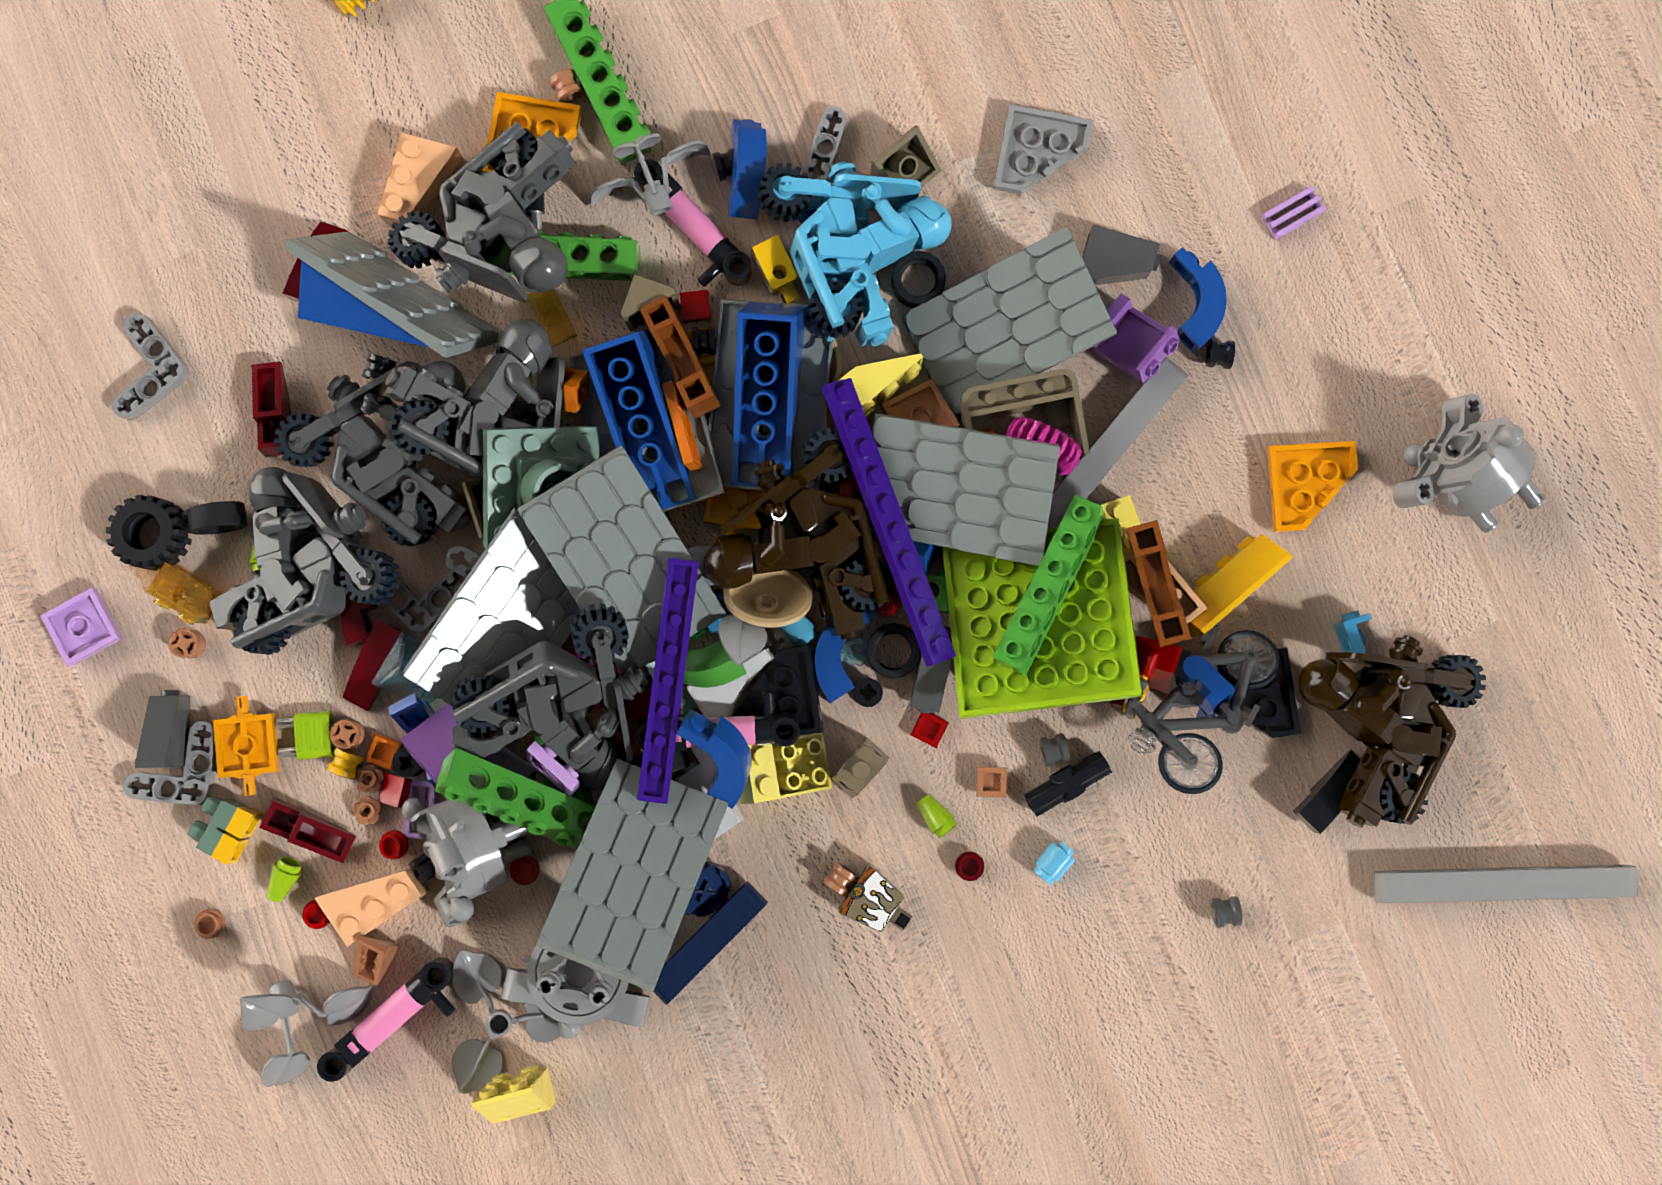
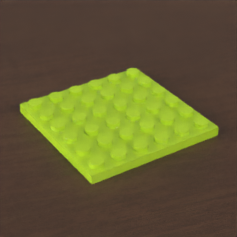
[942,518,1143,719]

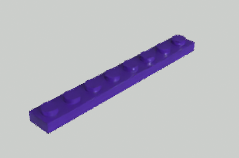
[637,558,699,804]

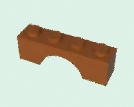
[639,295,721,419]
[1126,520,1191,648]

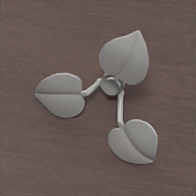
[590,133,711,216]
[687,546,767,666]
[452,950,561,1094]
[240,980,373,1087]

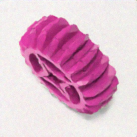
[1005,417,1082,475]

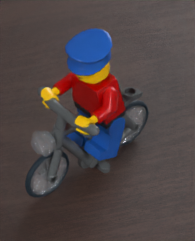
[1122,625,1280,794]

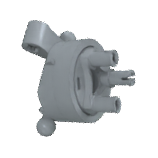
[1392,394,1545,533]
[402,797,532,927]
[501,945,650,1039]

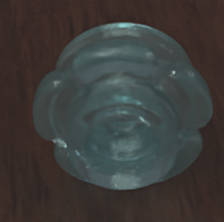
[842,638,868,666]

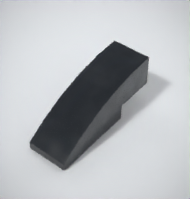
[1293,749,1360,834]

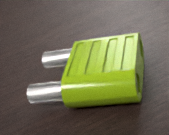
[275,710,336,760]

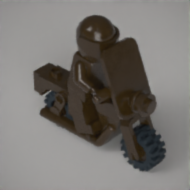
[704,428,894,640]
[1298,635,1486,828]

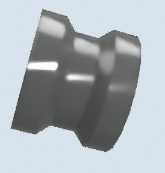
[1039,733,1070,766]
[1211,896,1242,928]

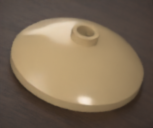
[723,569,812,628]

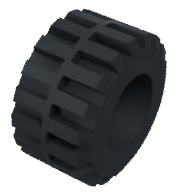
[106,495,192,571]

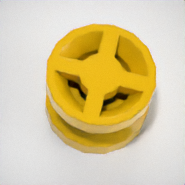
[327,747,364,779]

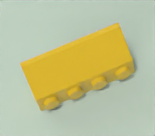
[1187,534,1293,637]

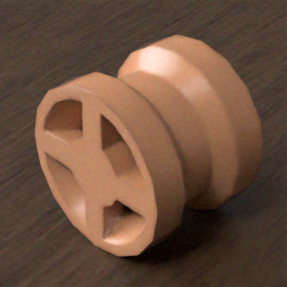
[549,69,585,103]
[168,629,206,658]
[330,720,366,749]
[822,861,859,897]

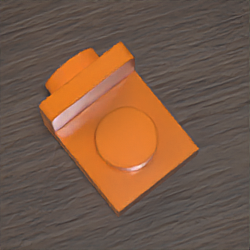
[562,367,590,413]

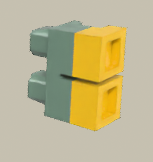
[187,796,263,865]

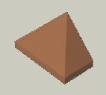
[352,935,400,987]

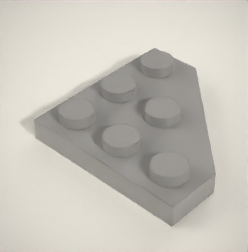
[993,104,1093,195]

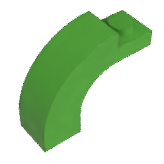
[684,640,747,688]

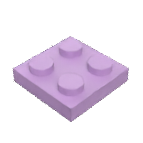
[40,587,123,667]
[526,741,580,797]

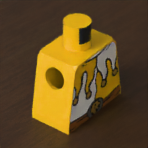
[750,234,800,303]

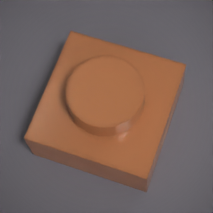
[976,767,1007,797]

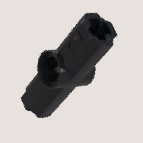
[1023,751,1112,817]

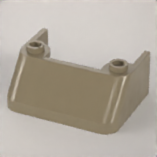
[960,369,1090,455]

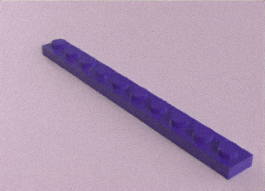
[822,378,956,667]

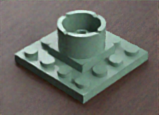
[483,425,599,548]

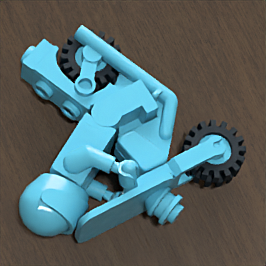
[758,161,952,347]

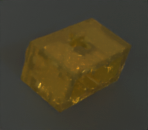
[146,562,223,625]

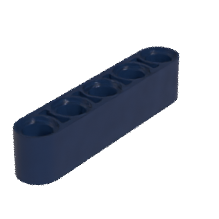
[653,881,768,1005]

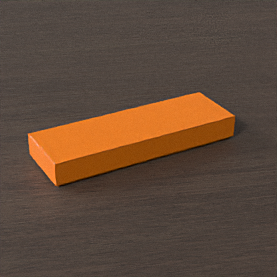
[662,381,703,472]

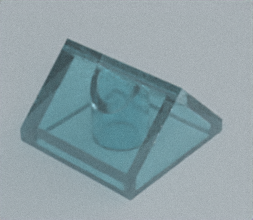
[371,632,438,704]

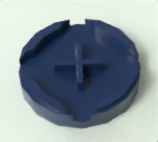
[685,862,732,917]

